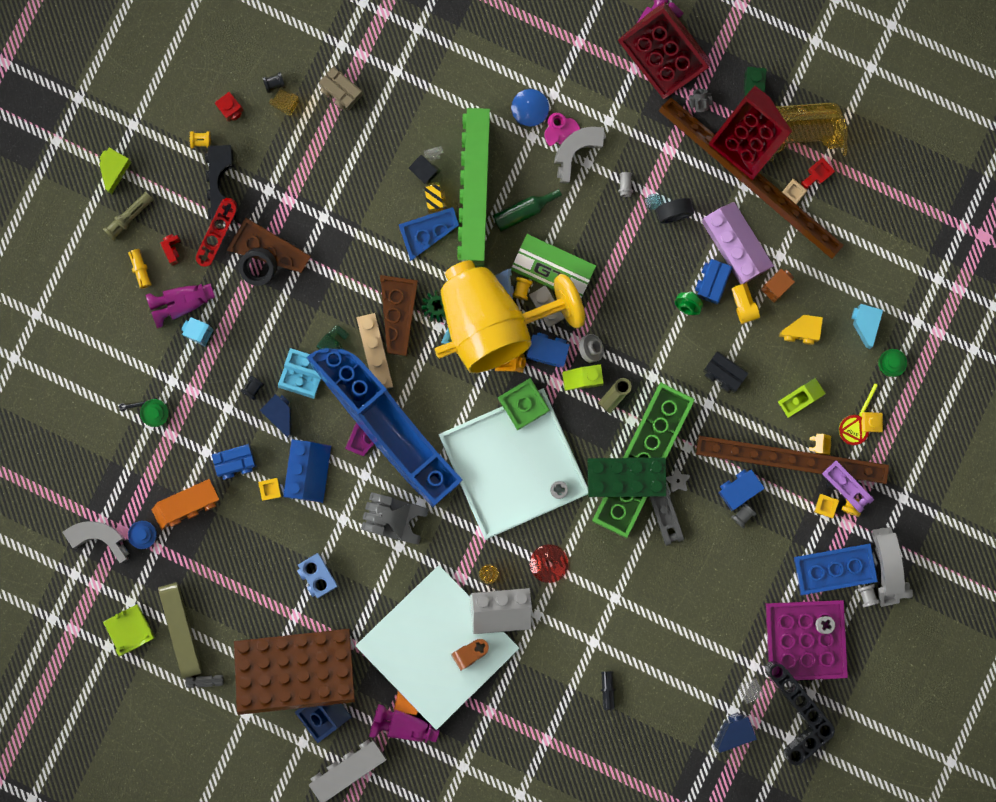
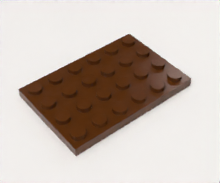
[234,629,355,715]

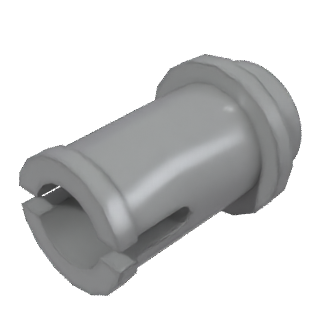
[618,172,633,197]

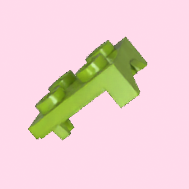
[103,604,155,656]

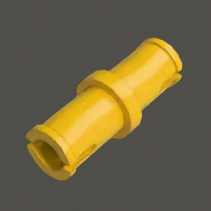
[128,249,152,289]

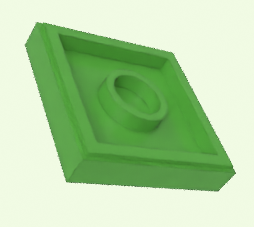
[498,378,550,431]

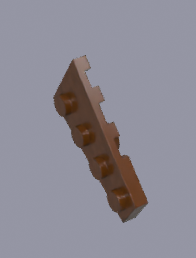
[227,217,312,273]
[380,275,418,356]

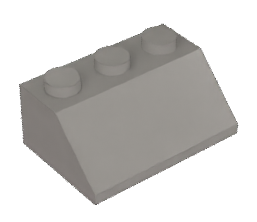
[470,588,532,634]

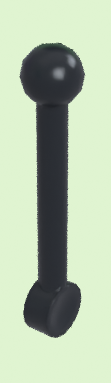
[118,398,157,412]

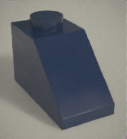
[260,394,291,439]

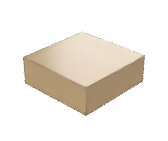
[782,179,808,204]

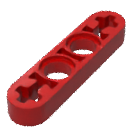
[196,198,237,267]

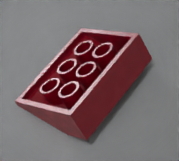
[618,2,710,100]
[709,86,792,180]

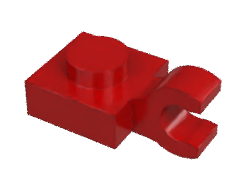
[801,157,835,189]

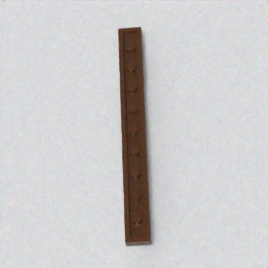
[695,436,889,484]

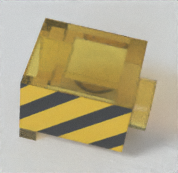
[424,182,447,213]

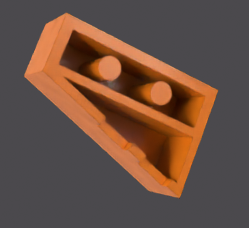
[151,479,219,530]

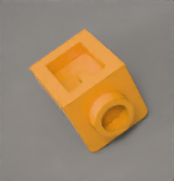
[495,354,526,373]

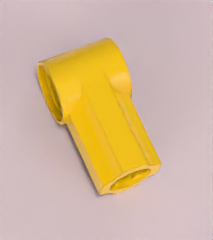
[731,283,760,324]

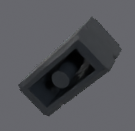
[703,351,749,393]

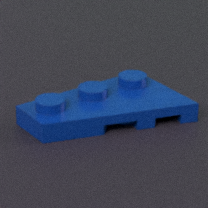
[399,207,459,261]

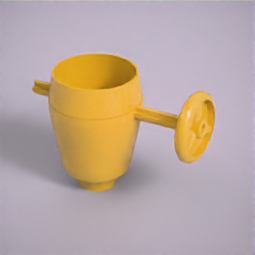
[435,260,585,373]

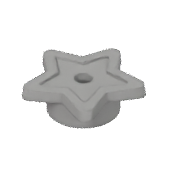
[666,468,690,493]

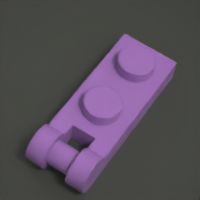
[822,461,874,513]

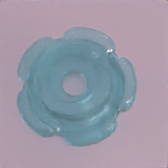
[644,194,663,210]

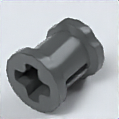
[731,503,757,529]

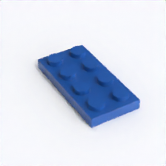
[794,544,878,595]

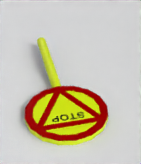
[839,384,878,445]

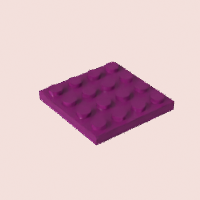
[765,600,848,681]

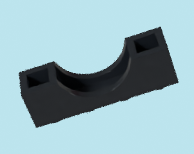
[205,145,236,225]

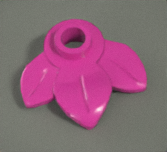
[544,113,580,146]

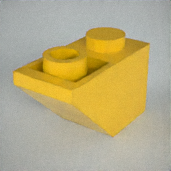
[779,315,823,345]

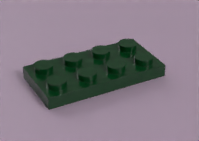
[588,457,666,498]

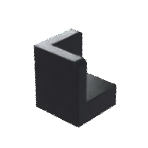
[409,155,441,184]

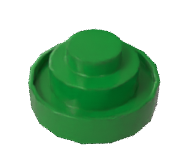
[675,292,703,315]
[878,349,907,377]
[140,399,169,427]

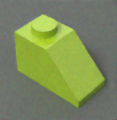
[99,147,132,194]
[562,364,604,391]
[778,378,826,418]

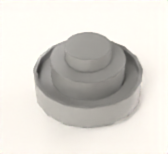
[579,334,604,363]

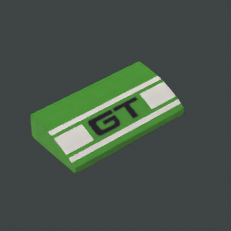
[511,234,596,298]

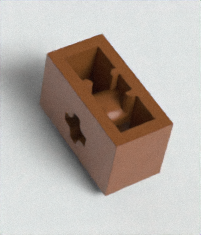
[761,269,794,303]

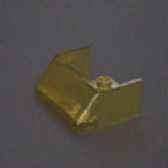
[770,103,848,162]

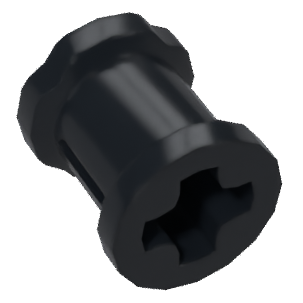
[262,72,286,93]
[240,376,265,400]

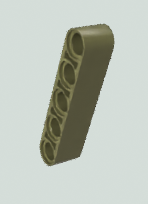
[158,582,202,679]

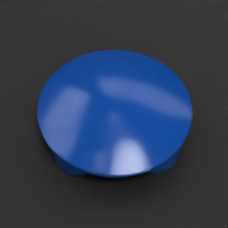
[511,89,549,127]

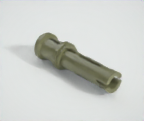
[102,192,153,241]

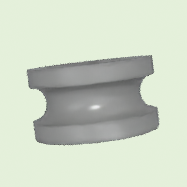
[550,481,568,499]

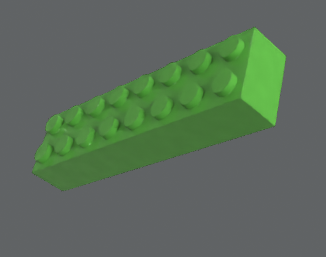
[457,108,490,266]
[591,382,695,538]

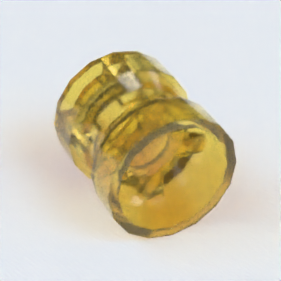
[479,564,498,584]

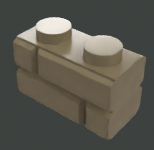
[319,66,363,111]

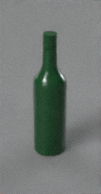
[492,189,562,232]

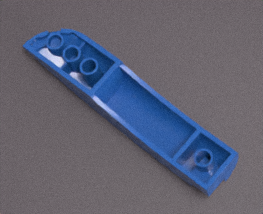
[306,348,462,508]

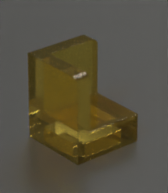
[269,89,300,116]

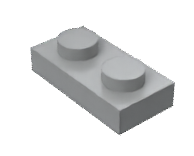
[529,285,565,328]

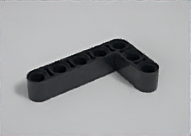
[765,661,835,765]

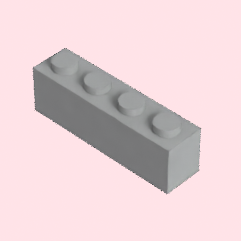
[309,739,387,802]

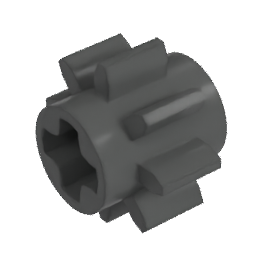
[689,89,713,112]

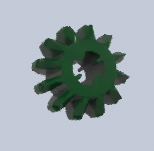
[421,290,446,323]

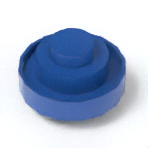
[128,521,157,549]

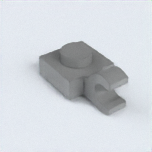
[878,582,913,607]

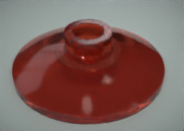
[530,544,568,583]

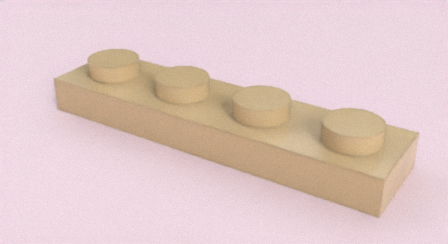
[356,313,393,389]

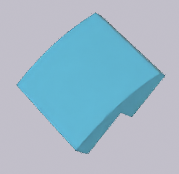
[278,348,321,399]

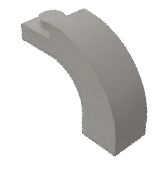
[554,127,604,184]
[62,521,129,564]
[872,527,905,596]

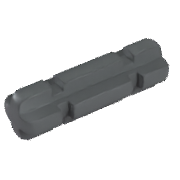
[185,675,224,688]

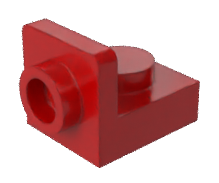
[215,92,244,122]
[160,234,181,266]

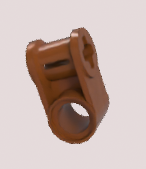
[451,639,489,671]

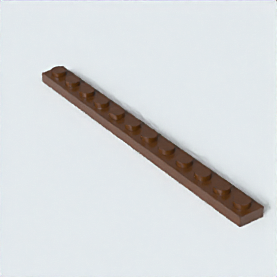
[659,98,844,259]

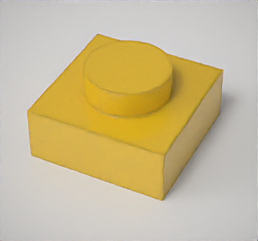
[862,412,883,433]
[258,478,282,501]
[814,494,839,519]

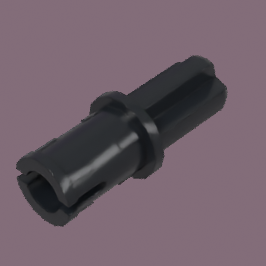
[600,671,616,710]

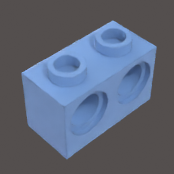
[297,553,338,598]

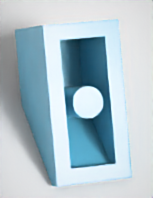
[852,304,883,349]
[182,318,213,346]

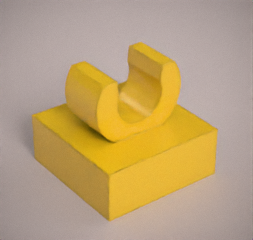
[809,434,831,455]

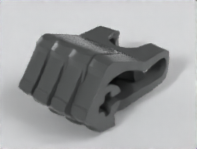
[361,492,429,545]

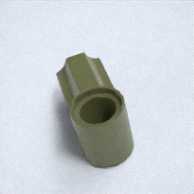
[598,378,632,414]

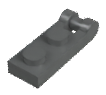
[649,489,684,546]

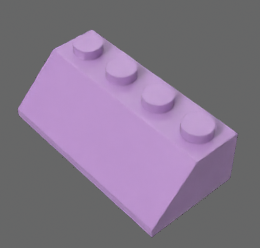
[701,202,774,285]

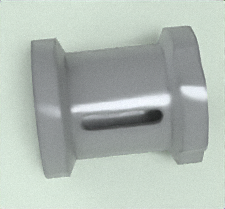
[857,584,880,607]
[815,616,835,634]

